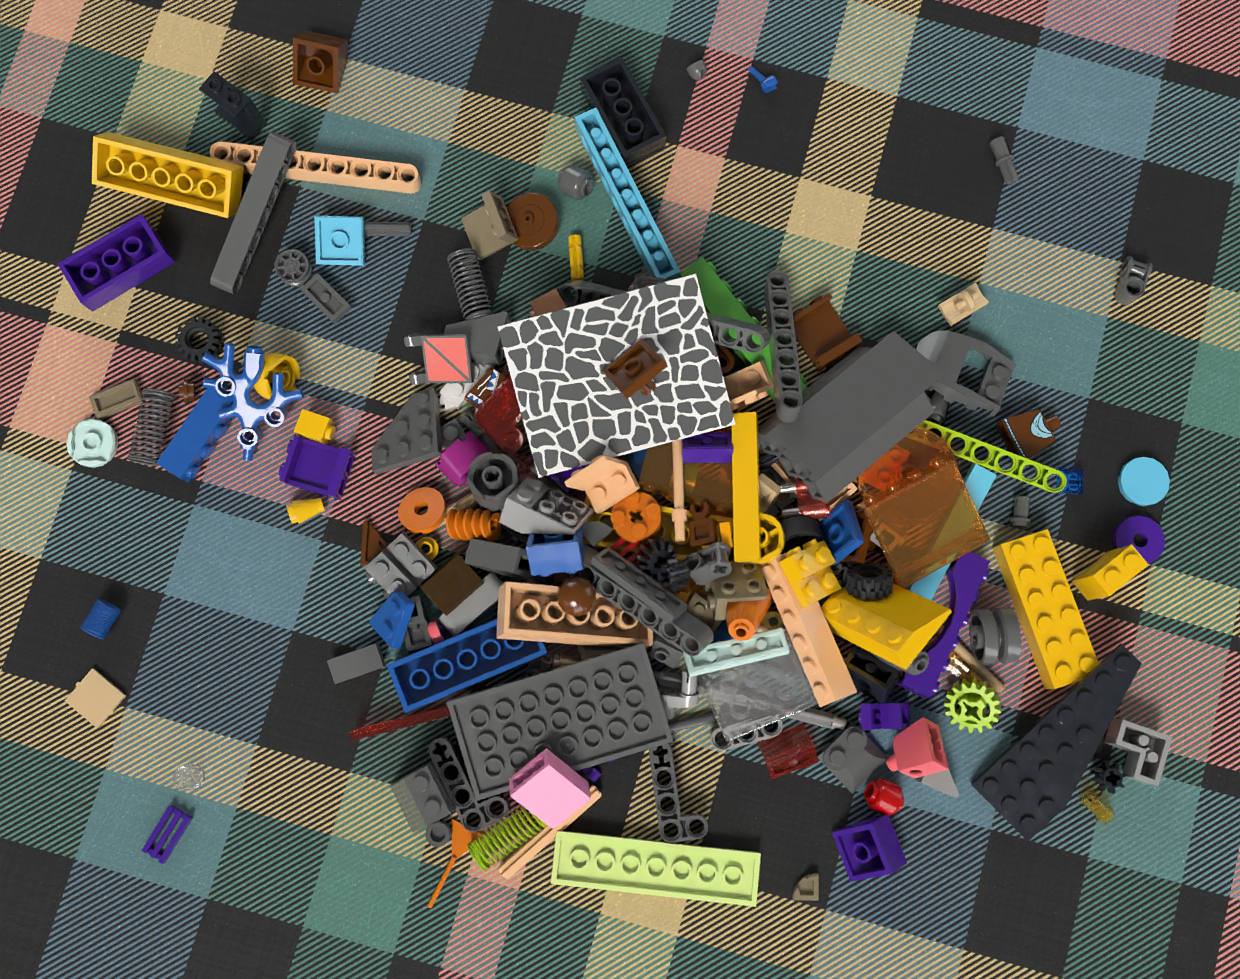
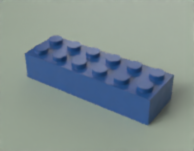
[387,619,549,713]

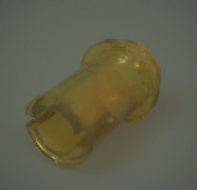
[762,612,783,630]
[1080,790,1115,824]

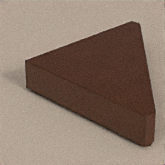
[360,521,389,567]

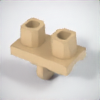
[938,283,989,326]

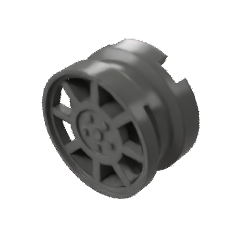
[275,249,313,287]

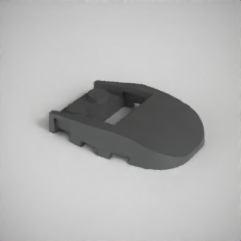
[916,330,1016,417]

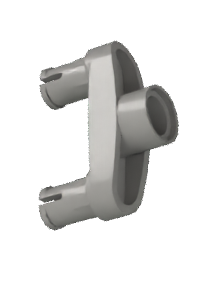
[657,668,699,719]

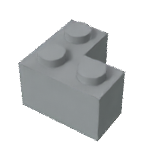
[1104,719,1172,787]

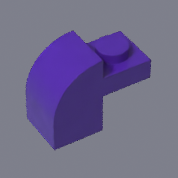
[858,703,910,730]

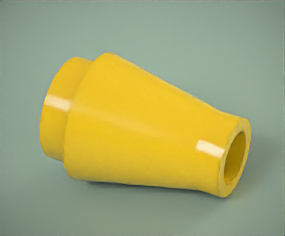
[286,497,325,524]

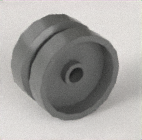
[969,607,1022,665]

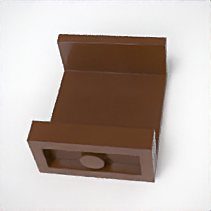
[793,294,862,372]

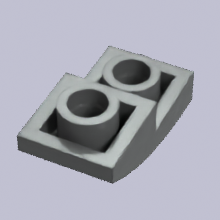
[327,643,386,684]

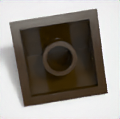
[420,551,484,616]

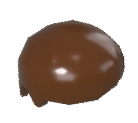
[557,576,596,616]

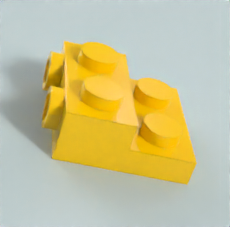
[779,539,842,608]

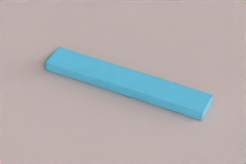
[907,463,996,600]

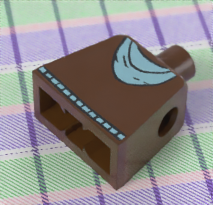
[995,410,1061,459]

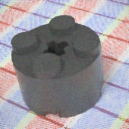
[467,452,521,511]

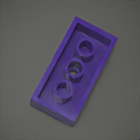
[57,214,175,312]

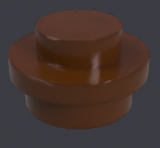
[179,379,195,403]

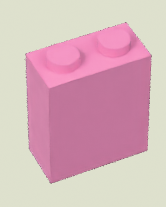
[509,748,591,829]

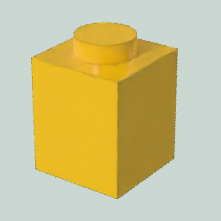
[293,409,336,445]

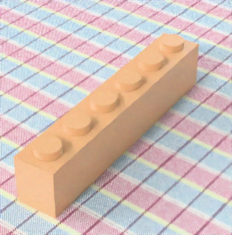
[760,553,857,707]

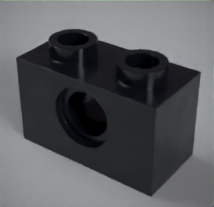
[844,646,900,705]

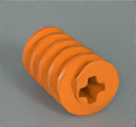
[446,509,502,541]

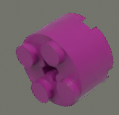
[435,431,490,487]

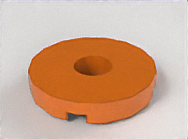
[398,487,447,534]

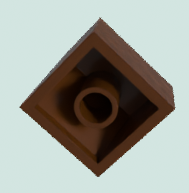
[293,30,348,94]

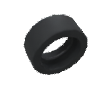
[780,516,823,555]

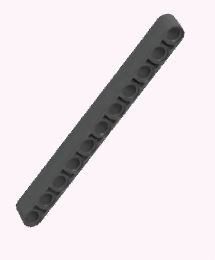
[480,505,714,656]

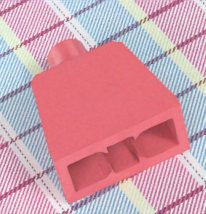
[886,717,949,778]

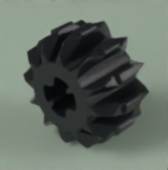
[635,537,678,581]

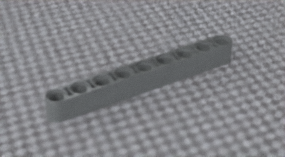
[559,280,771,353]

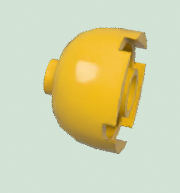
[253,353,300,400]
[733,512,785,564]

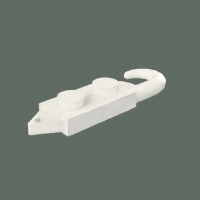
[439,353,505,413]

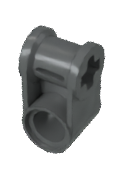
[1114,256,1153,305]
[683,542,732,586]

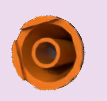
[725,587,772,641]

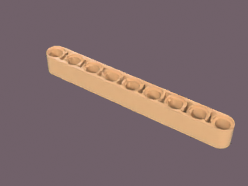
[210,142,422,193]

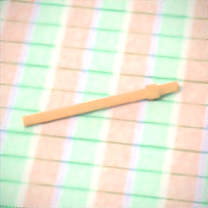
[672,439,687,541]

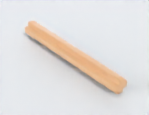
[498,785,601,879]

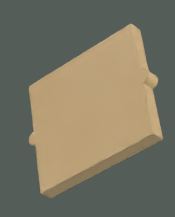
[65,668,127,728]

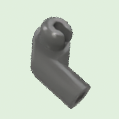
[522,655,554,678]

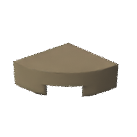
[792,873,819,901]

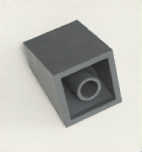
[391,764,455,833]

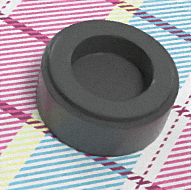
[425,820,452,847]

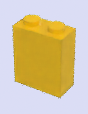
[1072,545,1149,600]

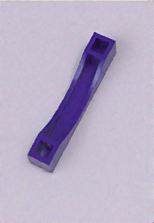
[896,548,990,698]

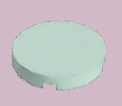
[67,419,118,468]

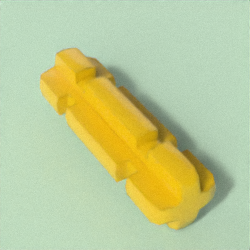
[568,235,584,281]

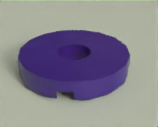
[1113,516,1165,564]

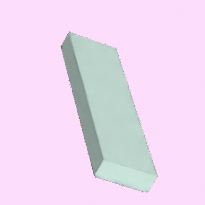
[683,627,790,677]

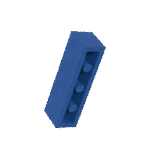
[156,388,235,482]

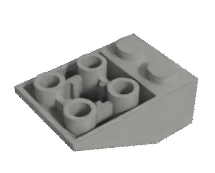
[499,477,594,535]

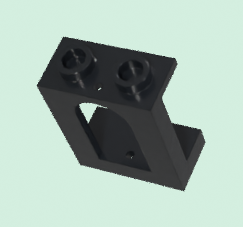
[199,71,267,141]

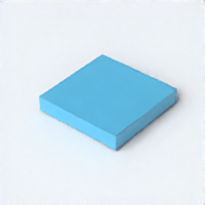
[314,216,365,265]

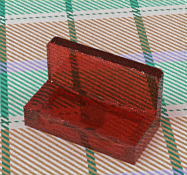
[757,725,818,780]

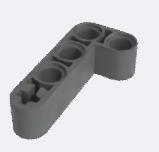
[428,737,510,832]
[649,743,708,842]

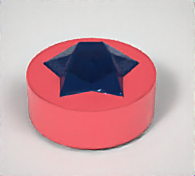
[427,620,447,645]

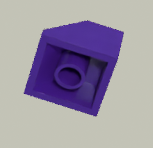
[832,814,907,882]

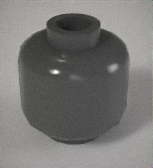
[558,165,594,200]

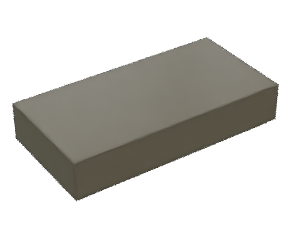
[89,378,143,420]

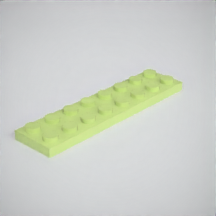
[551,831,761,907]

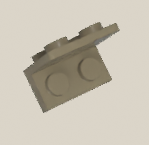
[462,190,519,260]

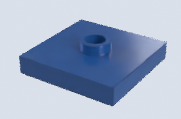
[818,499,864,568]

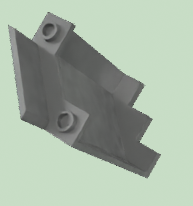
[758,331,945,502]

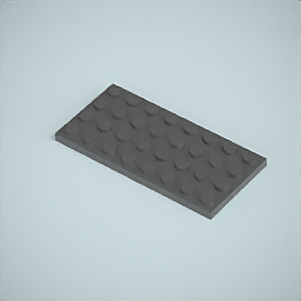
[447,642,673,801]

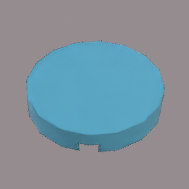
[1118,457,1170,506]

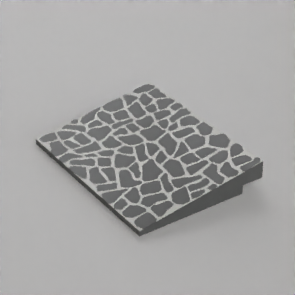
[497,274,735,477]

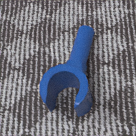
[748,66,777,92]

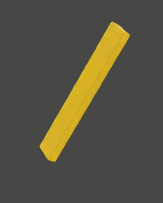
[732,412,761,563]

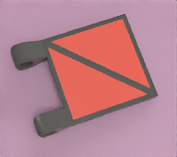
[404,333,474,384]

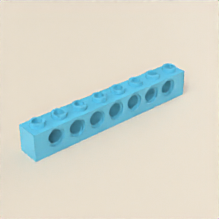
[575,107,680,284]

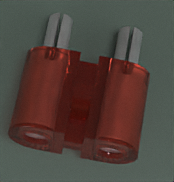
[779,478,831,519]

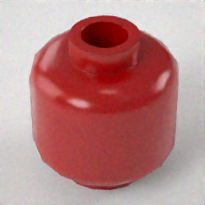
[864,778,904,816]

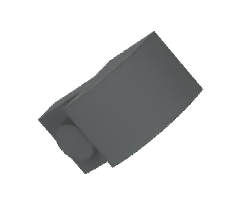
[404,596,433,654]

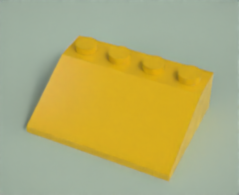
[821,584,951,670]

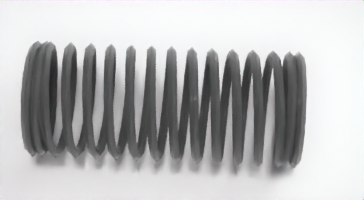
[447,248,494,321]
[127,388,175,466]

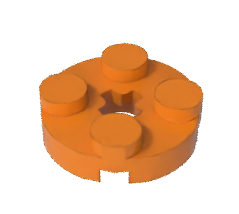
[611,491,662,542]

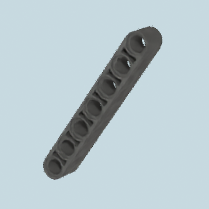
[210,132,296,295]
[764,270,803,423]

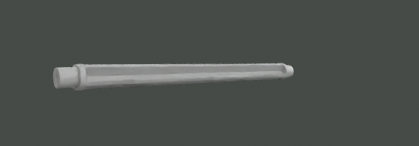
[652,670,846,730]

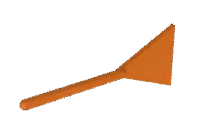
[428,819,483,908]

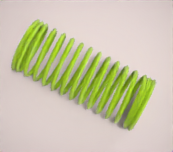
[467,805,548,871]

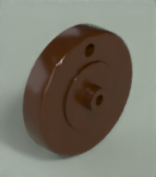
[507,192,560,251]

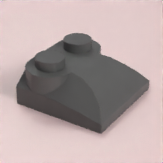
[816,721,887,794]

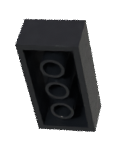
[580,57,666,167]

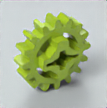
[944,678,1001,733]

